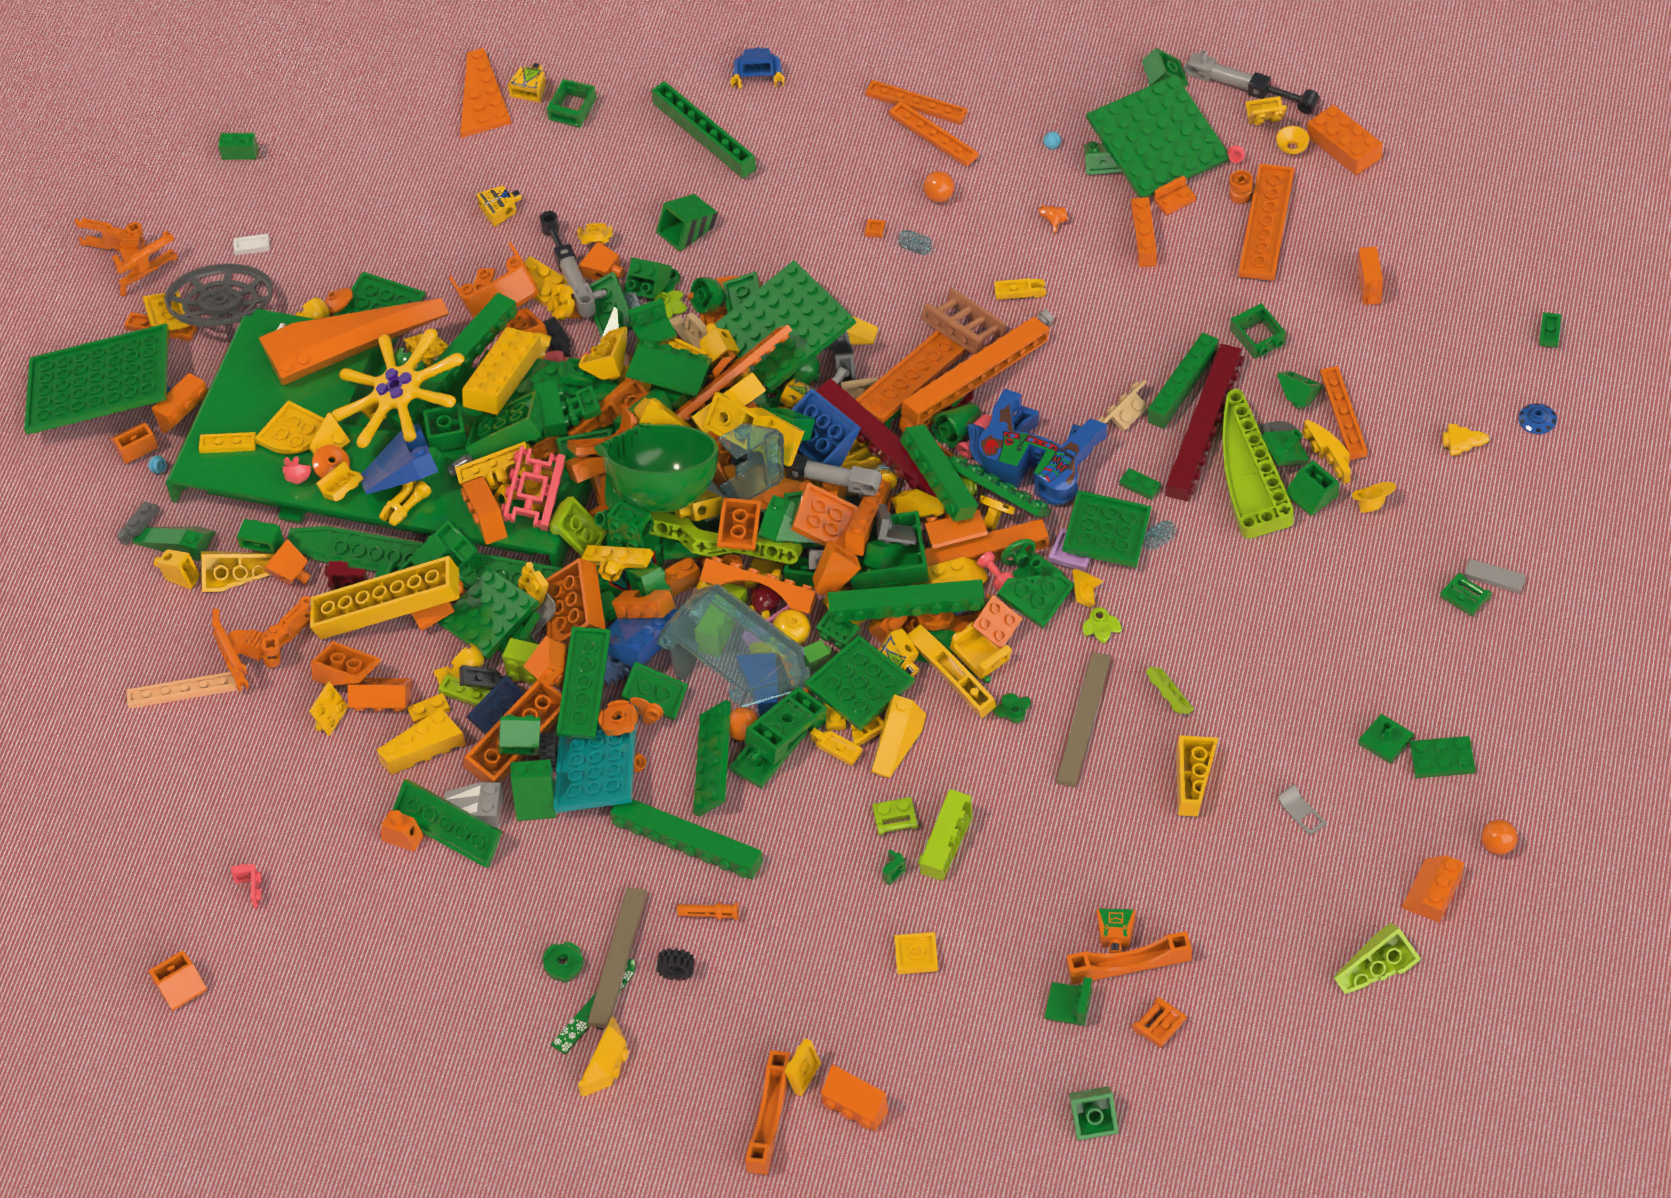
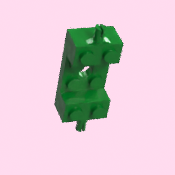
[745,687,828,765]

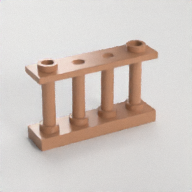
[921,288,1007,354]

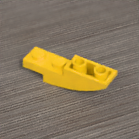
[1302,420,1351,484]

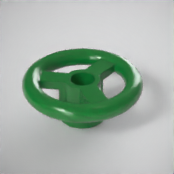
[1001,539,1036,567]

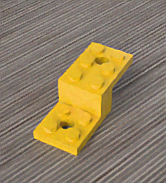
[703,392,804,466]

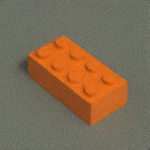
[1307,104,1383,176]

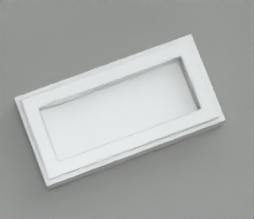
[233,234,270,256]

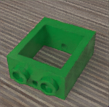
[547,79,597,128]
[1230,303,1286,359]

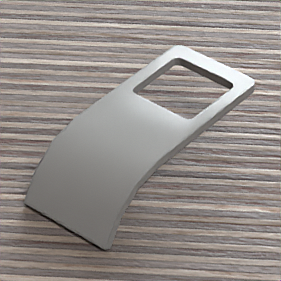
[530,592,556,637]
[1278,784,1326,835]

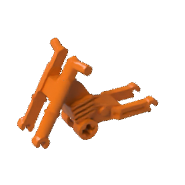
[75,217,178,296]
[211,596,310,692]

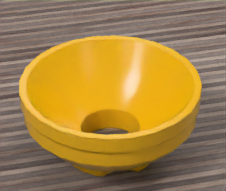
[1276,126,1309,154]

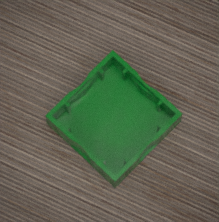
[851,511,929,590]

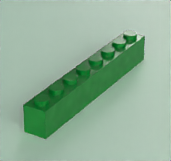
[651,81,756,179]
[828,579,985,623]
[610,799,763,880]

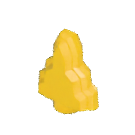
[1442,424,1489,456]

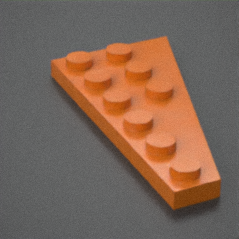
[460,48,511,138]

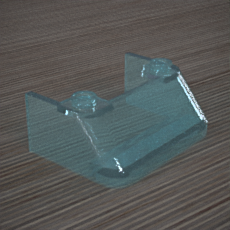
[718,424,784,500]

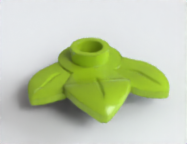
[653,291,687,319]
[1083,607,1122,644]

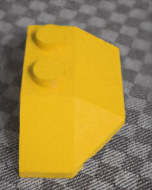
[910,557,988,585]
[578,1017,629,1096]

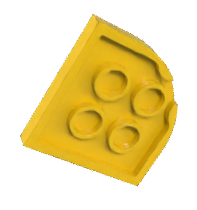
[254,400,325,454]

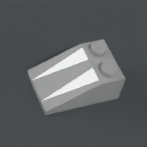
[444,782,504,829]

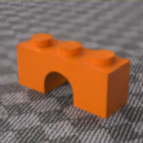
[612,590,675,619]

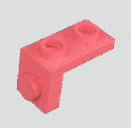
[231,864,262,908]

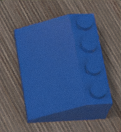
[791,388,861,467]
[606,608,684,667]

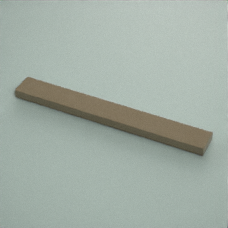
[1056,652,1112,787]
[588,888,648,1028]

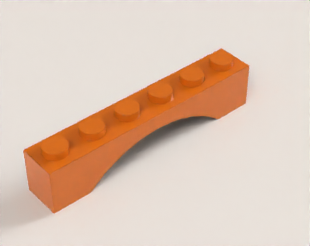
[844,479,891,556]
[699,556,818,615]
[1066,931,1192,985]
[745,1050,792,1175]

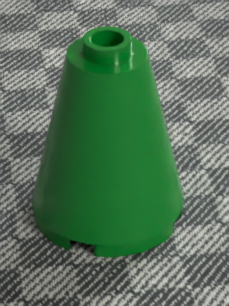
[931,403,981,448]

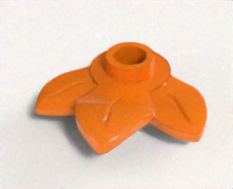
[630,697,664,724]

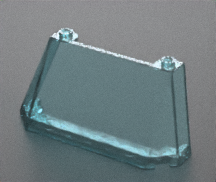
[657,584,810,707]

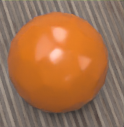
[923,171,955,202]
[729,707,759,742]
[1481,819,1518,855]

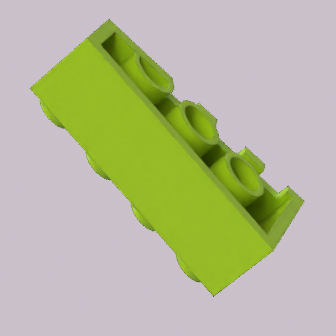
[918,789,973,881]

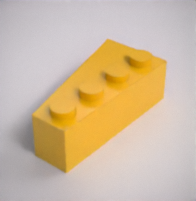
[1176,735,1219,816]

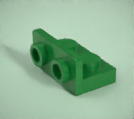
[816,609,861,650]

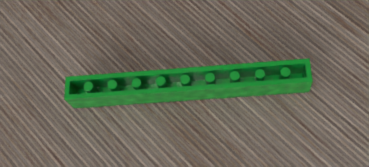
[386,292,518,431]

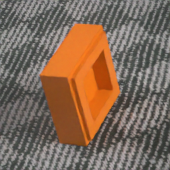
[865,219,886,238]

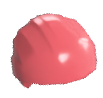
[282,456,311,484]

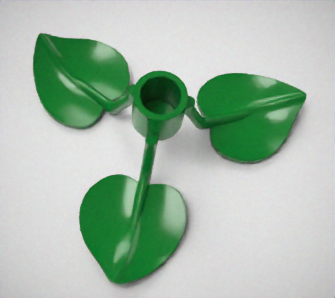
[594,475,653,547]

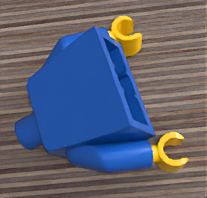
[730,47,784,89]

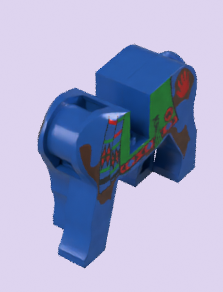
[967,388,1107,505]

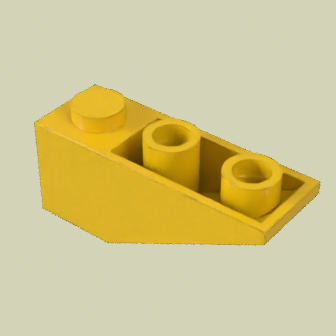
[891,489,945,518]

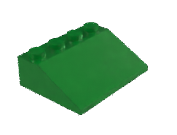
[626,339,712,397]
[465,391,543,460]

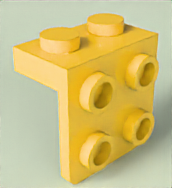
[1245,96,1287,125]

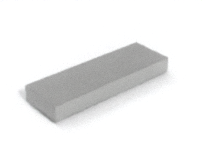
[1464,559,1526,594]

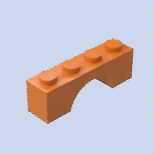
[1131,197,1157,267]

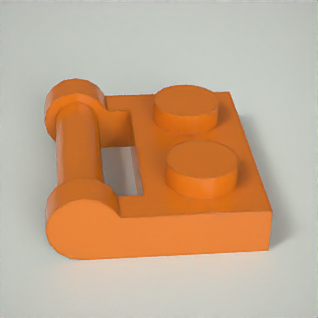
[1131,997,1186,1048]

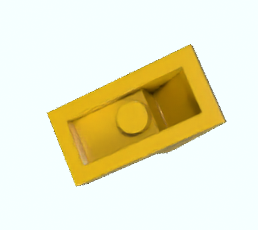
[1072,569,1103,608]

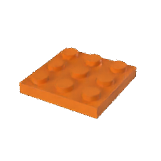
[791,482,858,548]

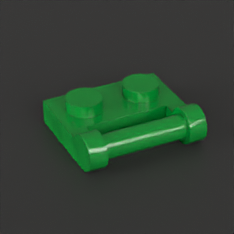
[1440,572,1492,617]

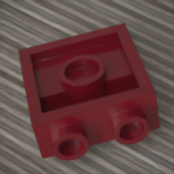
[325,561,368,591]

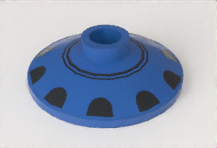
[1519,403,1557,434]

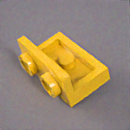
[316,462,363,501]

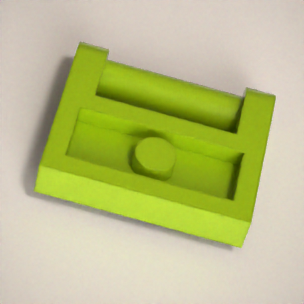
[872,797,918,835]

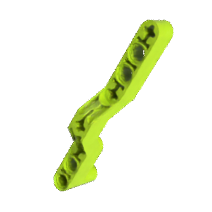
[649,512,803,564]

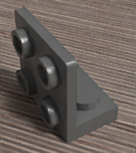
[875,504,916,546]

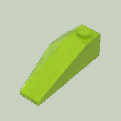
[1333,922,1421,994]

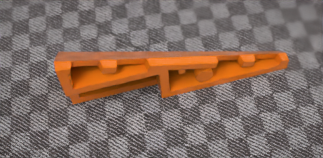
[567,378,649,436]

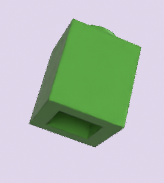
[801,639,833,673]

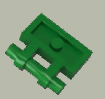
[564,385,602,426]

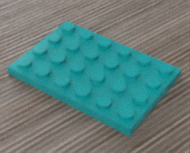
[553,705,638,813]

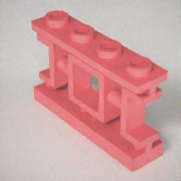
[501,446,565,532]

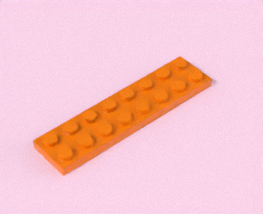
[1238,164,1295,281]
[674,324,792,422]
[855,330,968,423]

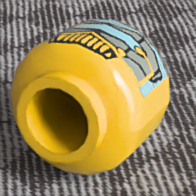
[874,464,897,491]

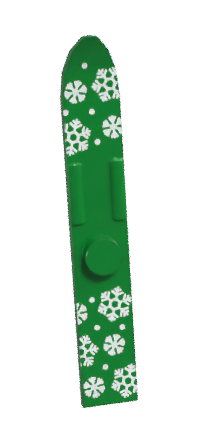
[551,959,635,1055]

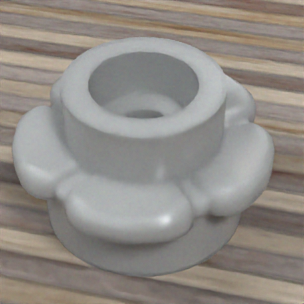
[1038,309,1055,326]

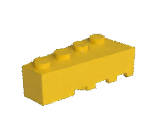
[377,708,466,775]

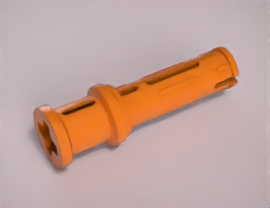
[677,902,739,921]

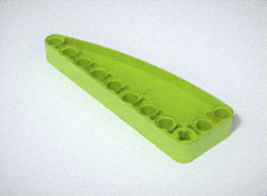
[1223,389,1294,539]

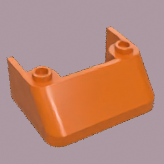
[448,241,539,319]

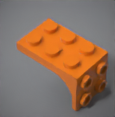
[567,408,637,458]

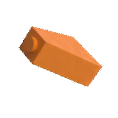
[812,540,861,597]

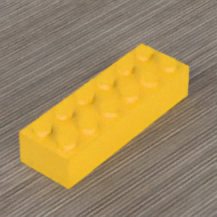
[462,327,541,415]

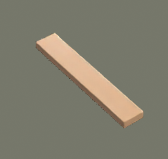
[126,672,243,709]

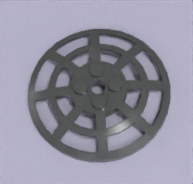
[165,264,273,327]

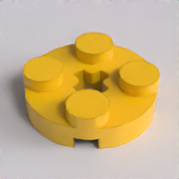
[577,223,613,244]
[547,284,575,321]

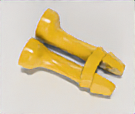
[379,481,432,526]

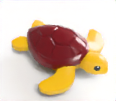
[745,569,782,620]

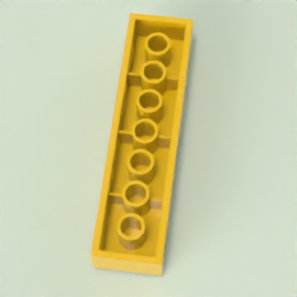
[310,556,459,640]

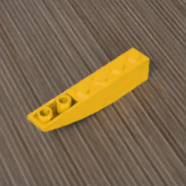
[907,624,996,719]

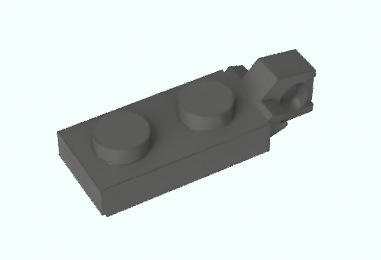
[116,502,160,545]

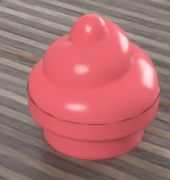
[1227,145,1245,163]

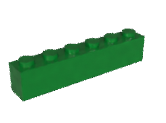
[1148,332,1219,429]
[900,424,979,522]

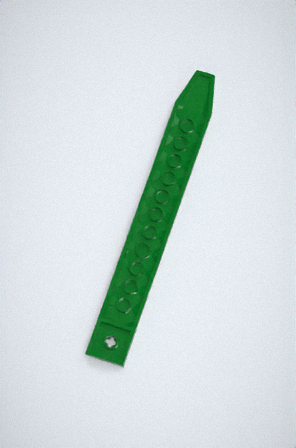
[287,526,562,592]

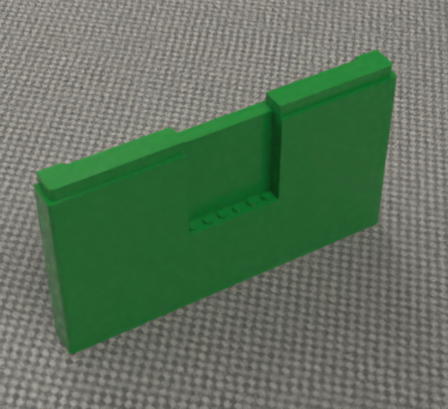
[166,309,620,568]

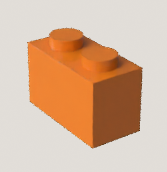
[664,558,701,597]

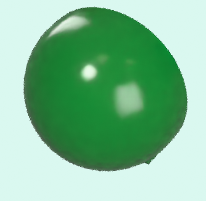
[595,423,718,513]

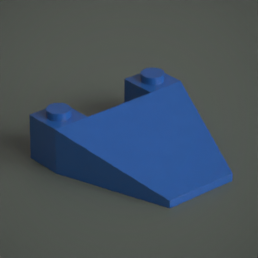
[361,423,438,495]

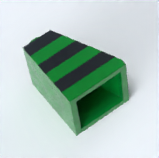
[656,194,718,251]

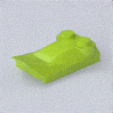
[549,497,607,556]

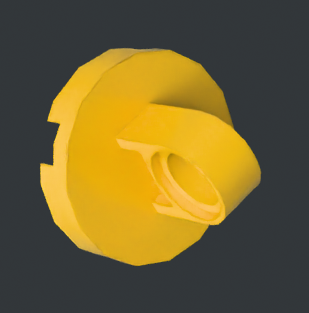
[978,495,1016,530]

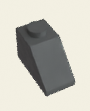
[835,352,856,387]

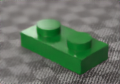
[1539,312,1562,347]
[1119,468,1161,501]

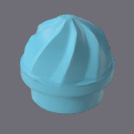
[1043,131,1061,149]
[147,455,167,474]

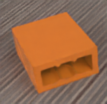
[1357,246,1383,305]

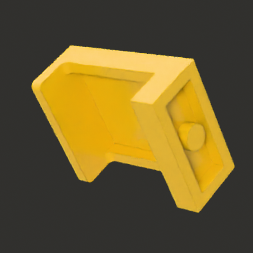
[950,621,1012,680]

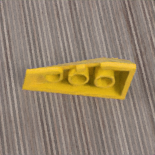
[634,398,693,428]
[201,551,275,592]
[871,694,926,778]

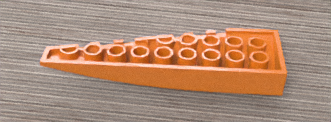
[259,298,449,386]

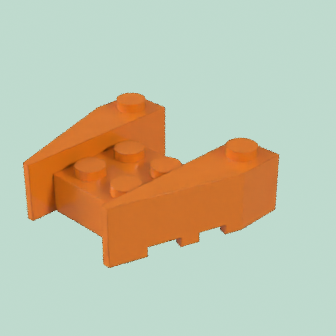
[565,454,609,518]

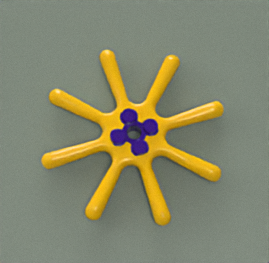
[331,328,464,448]

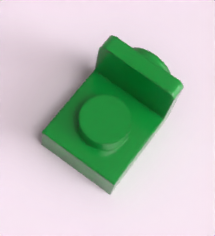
[882,849,906,886]

